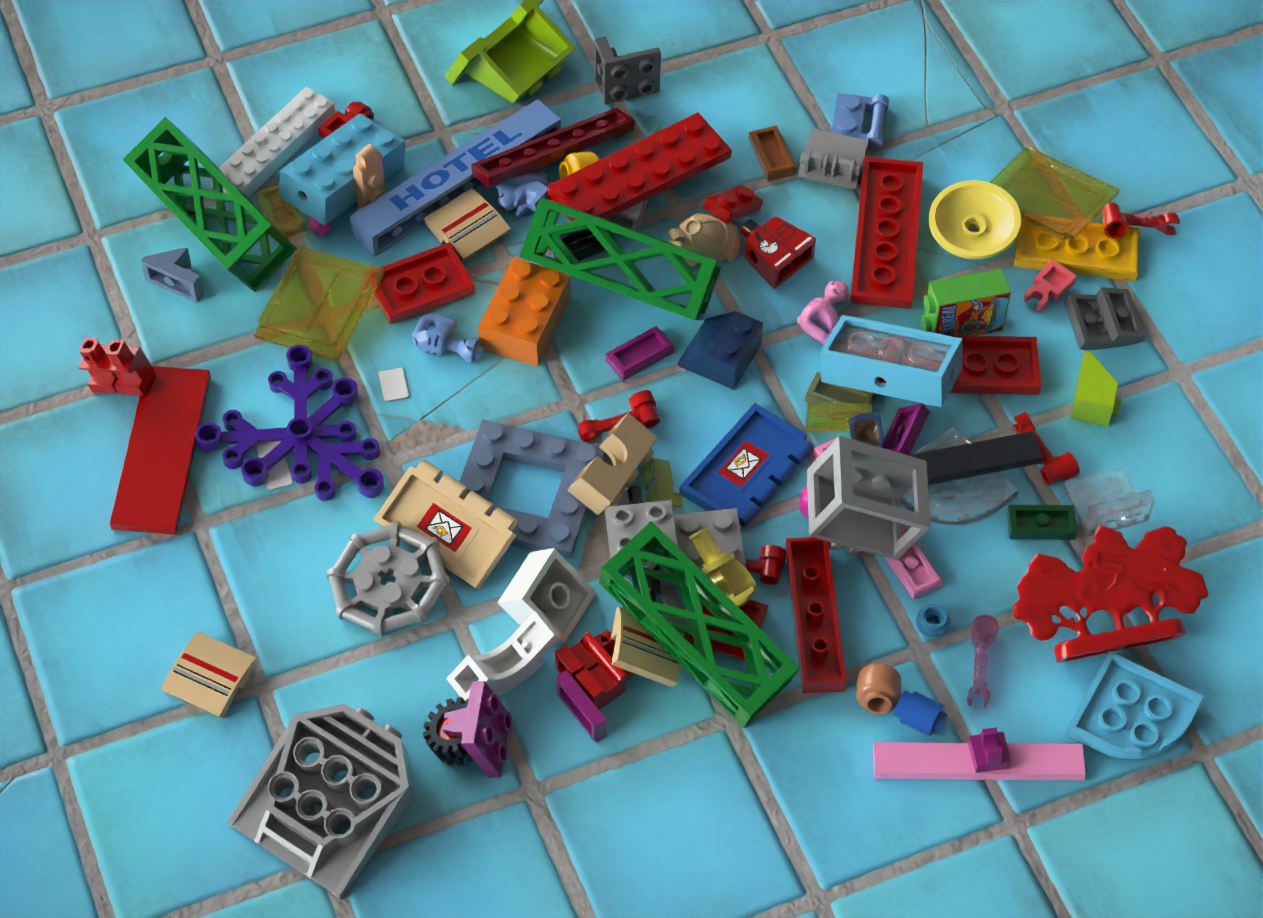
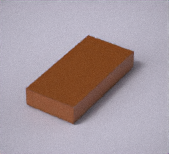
[748,125,796,181]

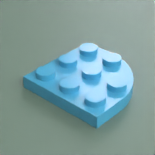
[1065,651,1204,759]

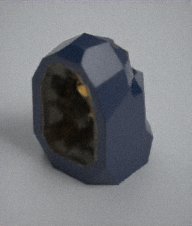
[848,413,886,449]

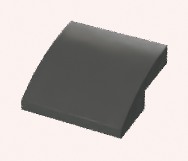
[1064,287,1145,350]

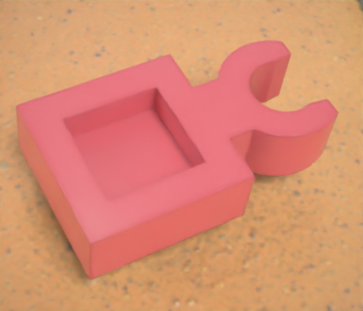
[1024,259,1077,312]

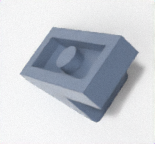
[141,248,204,303]

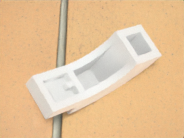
[446,611,561,701]

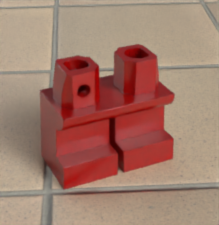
[78,337,156,396]
[555,630,635,710]

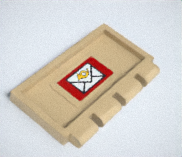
[373,459,517,590]

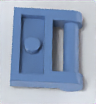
[831,93,889,149]

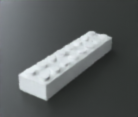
[210,87,336,198]

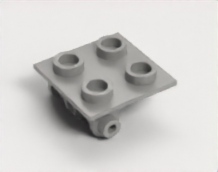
[797,128,869,190]

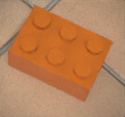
[478,258,571,367]

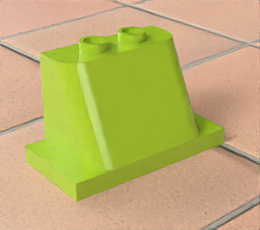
[444,0,576,104]

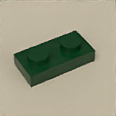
[1007,505,1077,540]

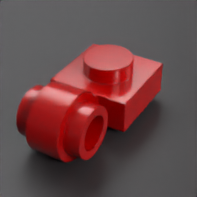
[318,101,374,139]

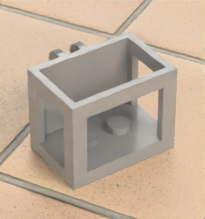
[807,436,931,560]

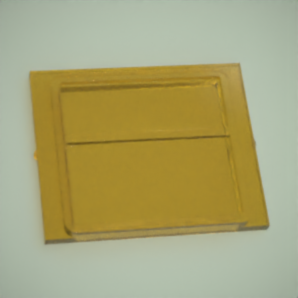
[989,146,1120,241]
[254,247,385,361]

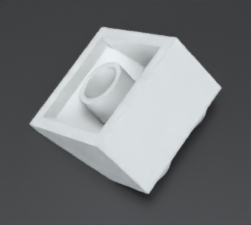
[498,548,597,644]

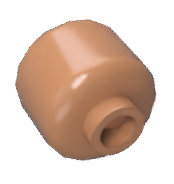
[856,663,901,715]

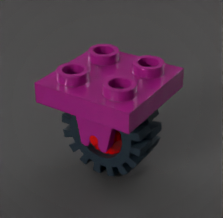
[423,681,512,778]

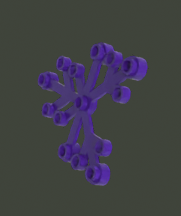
[195,345,384,501]

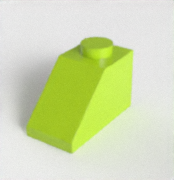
[1071,351,1121,426]

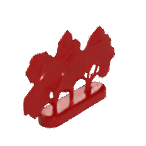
[1013,525,1209,663]

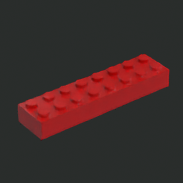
[785,537,847,694]

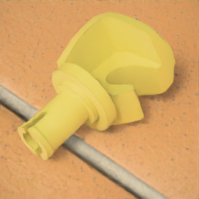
[689,527,757,607]

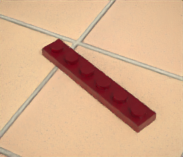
[472,107,635,188]

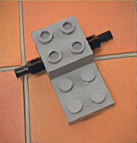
[605,485,746,602]

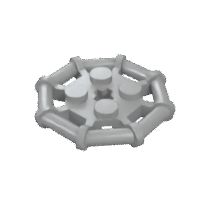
[326,521,450,636]

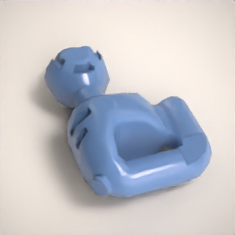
[412,314,484,363]

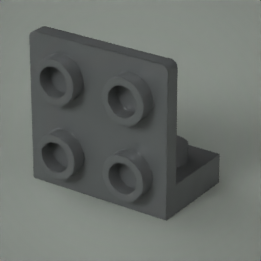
[594,37,661,104]

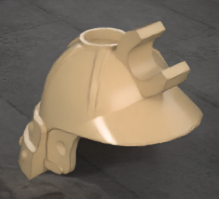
[667,213,741,267]

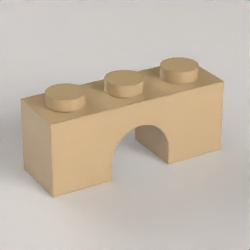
[567,413,658,515]

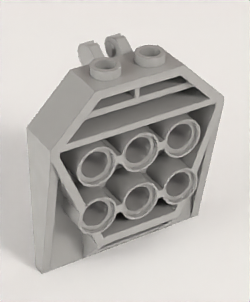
[227,704,415,899]

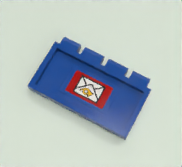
[679,403,814,527]

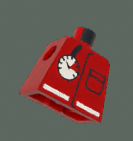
[740,217,816,289]

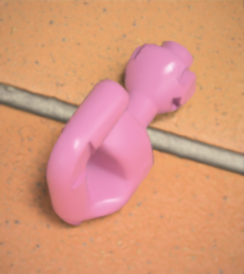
[797,281,849,345]

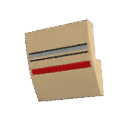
[423,188,511,262]
[611,607,680,687]
[160,631,258,719]

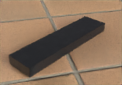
[909,431,1043,485]

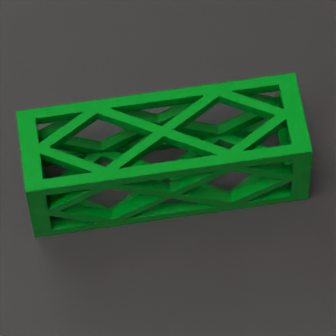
[123,117,298,292]
[519,198,723,320]
[599,521,799,728]

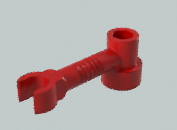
[1102,203,1180,239]
[578,390,660,442]
[1013,412,1080,486]
[745,545,786,585]

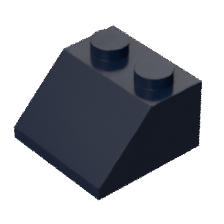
[678,311,763,390]

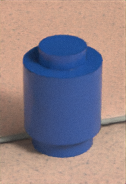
[893,690,948,736]

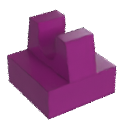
[968,727,1012,773]

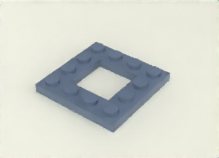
[459,419,606,559]

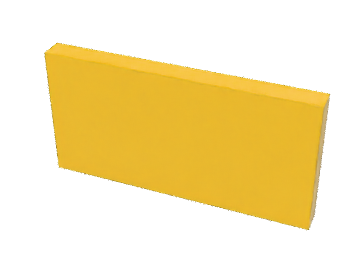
[1014,214,1139,281]

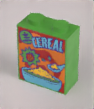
[920,268,1011,336]

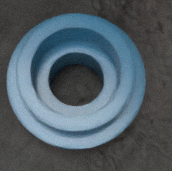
[916,604,950,637]

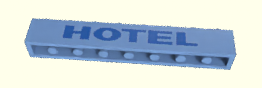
[350,99,561,257]

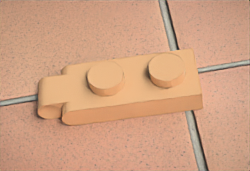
[353,144,386,209]

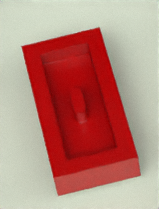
[703,185,763,223]

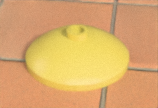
[929,180,1021,259]

